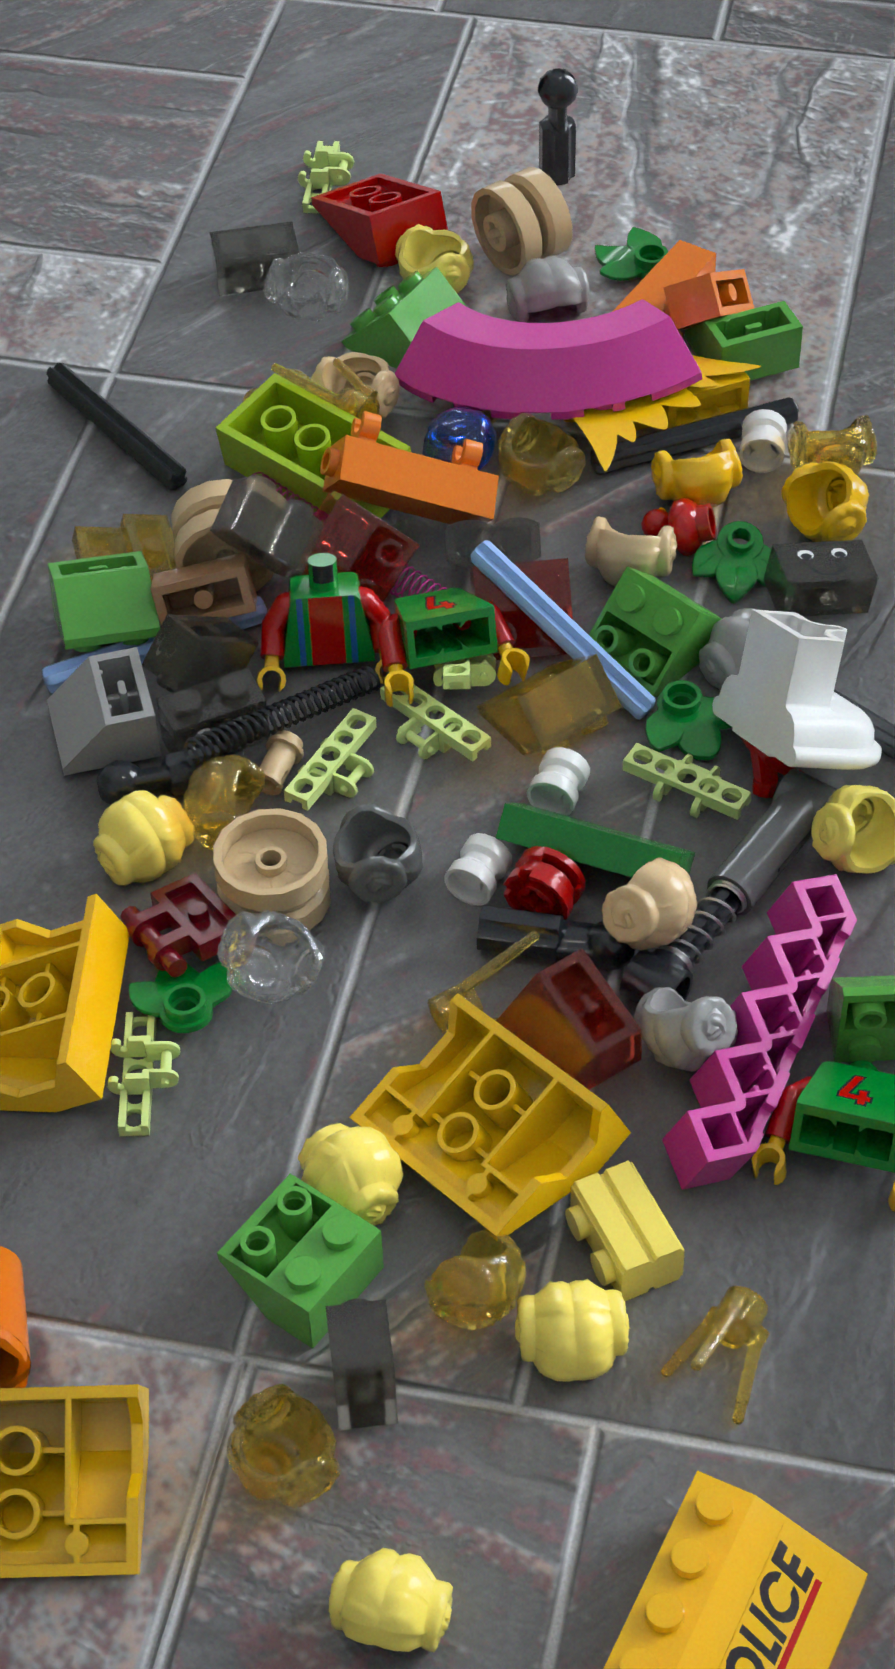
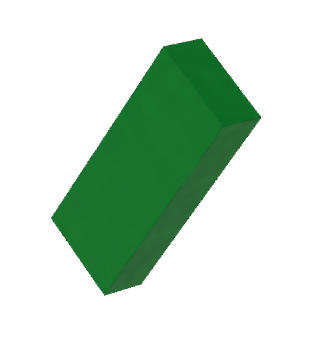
[496,803,695,877]

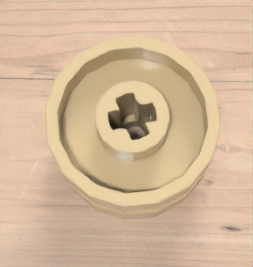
[471,167,572,276]
[171,479,278,591]
[213,808,331,942]

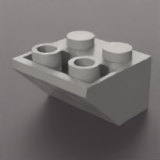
[47,647,161,776]

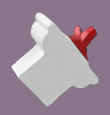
[712,609,882,798]

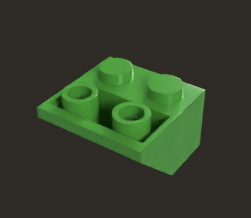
[341,267,467,368]
[684,301,803,381]
[48,551,161,652]
[589,567,722,698]
[826,975,895,1063]
[217,1173,384,1349]

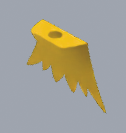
[563,355,761,471]

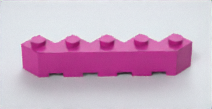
[662,874,857,1190]

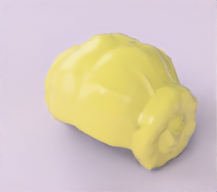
[395,224,474,294]
[811,785,895,874]
[93,790,194,886]
[298,1123,403,1226]
[515,1279,630,1382]
[329,1548,453,1652]

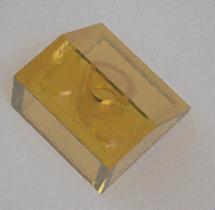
[477,654,622,756]

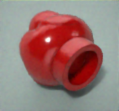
[641,498,717,556]

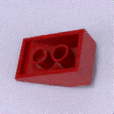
[311,173,448,267]

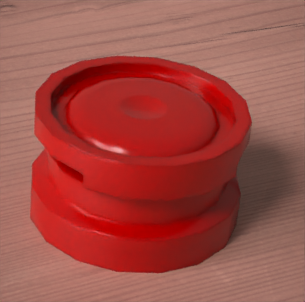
[503,846,586,920]

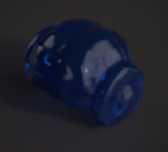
[422,407,497,470]

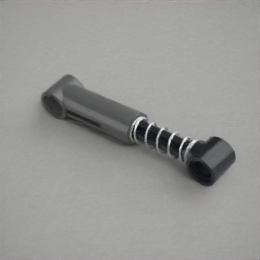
[619,768,837,1004]

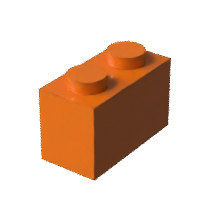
[663,269,754,330]

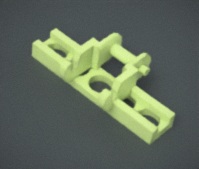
[298,141,354,213]
[433,653,496,690]
[380,685,491,762]
[284,708,377,811]
[623,743,752,820]
[107,1012,180,1136]

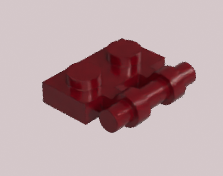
[120,873,248,977]

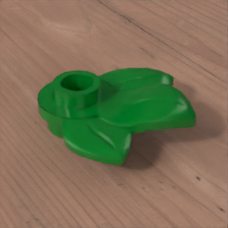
[595,227,668,281]
[692,521,785,604]
[645,680,732,760]
[129,961,234,1033]

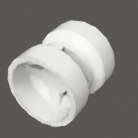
[739,409,787,473]
[527,747,590,816]
[444,833,512,906]

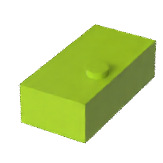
[215,373,411,540]

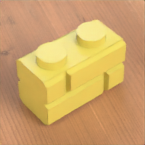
[565,1160,685,1301]

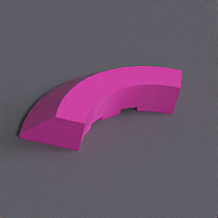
[395,299,702,420]

